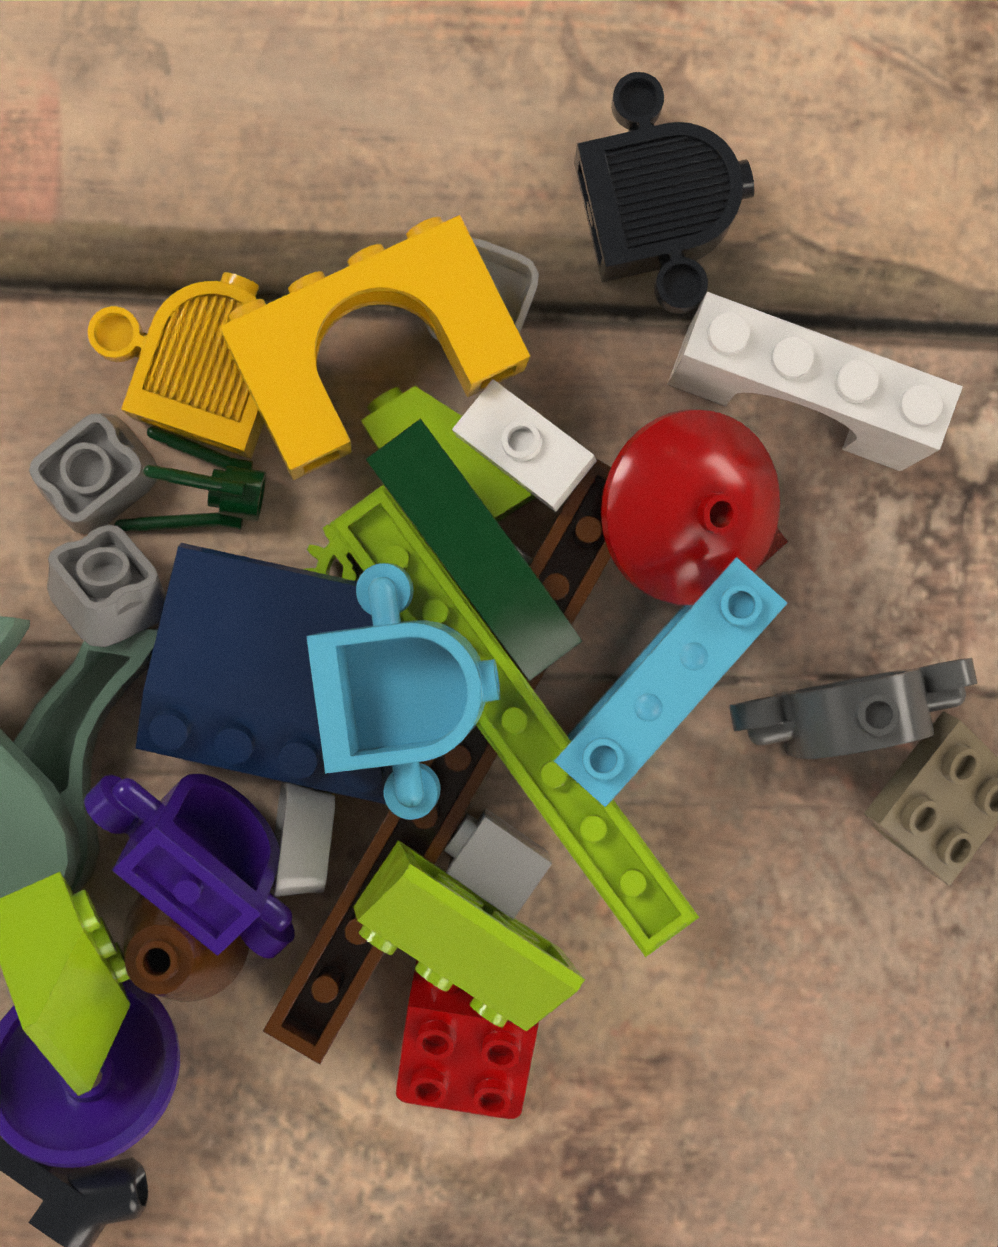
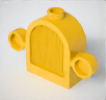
[88,272,264,459]

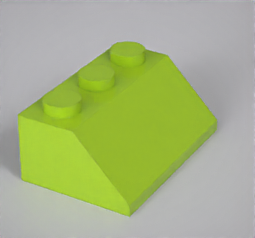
[353,840,585,1031]
[0,872,131,1096]

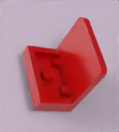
[396,960,539,1119]

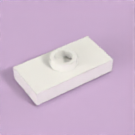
[452,379,597,512]

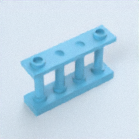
[554,557,787,807]

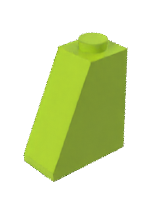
[361,386,536,522]

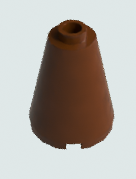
[123,894,249,1002]

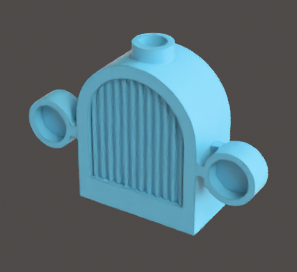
[306,563,500,820]

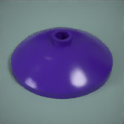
[0,979,180,1168]

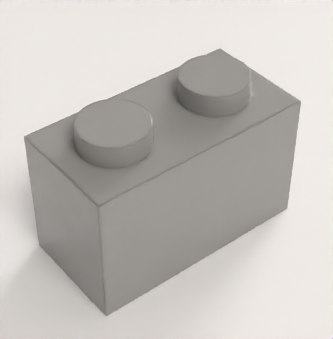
[444,808,552,920]

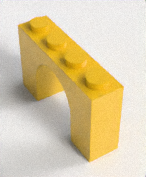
[219,215,530,480]

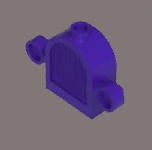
[84,774,295,959]

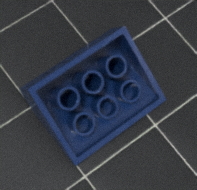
[135,543,393,804]

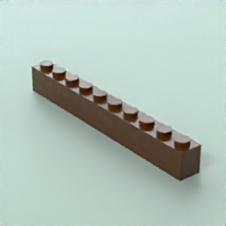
[263,459,611,1064]

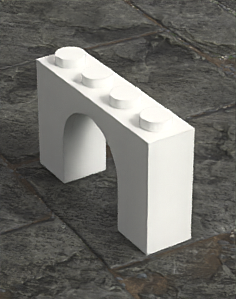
[667,292,963,471]

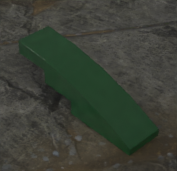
[366,418,582,681]

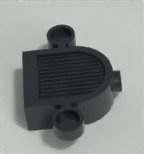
[574,72,755,314]

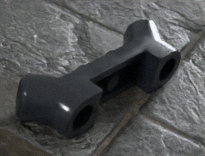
[0,1136,148,1247]

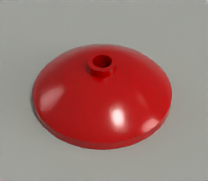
[601,409,780,605]

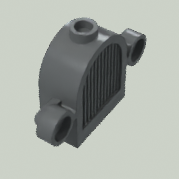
[729,657,978,759]

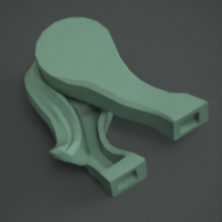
[0,616,158,898]

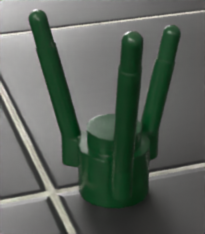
[114,426,266,532]

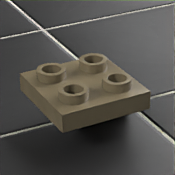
[864,711,998,886]

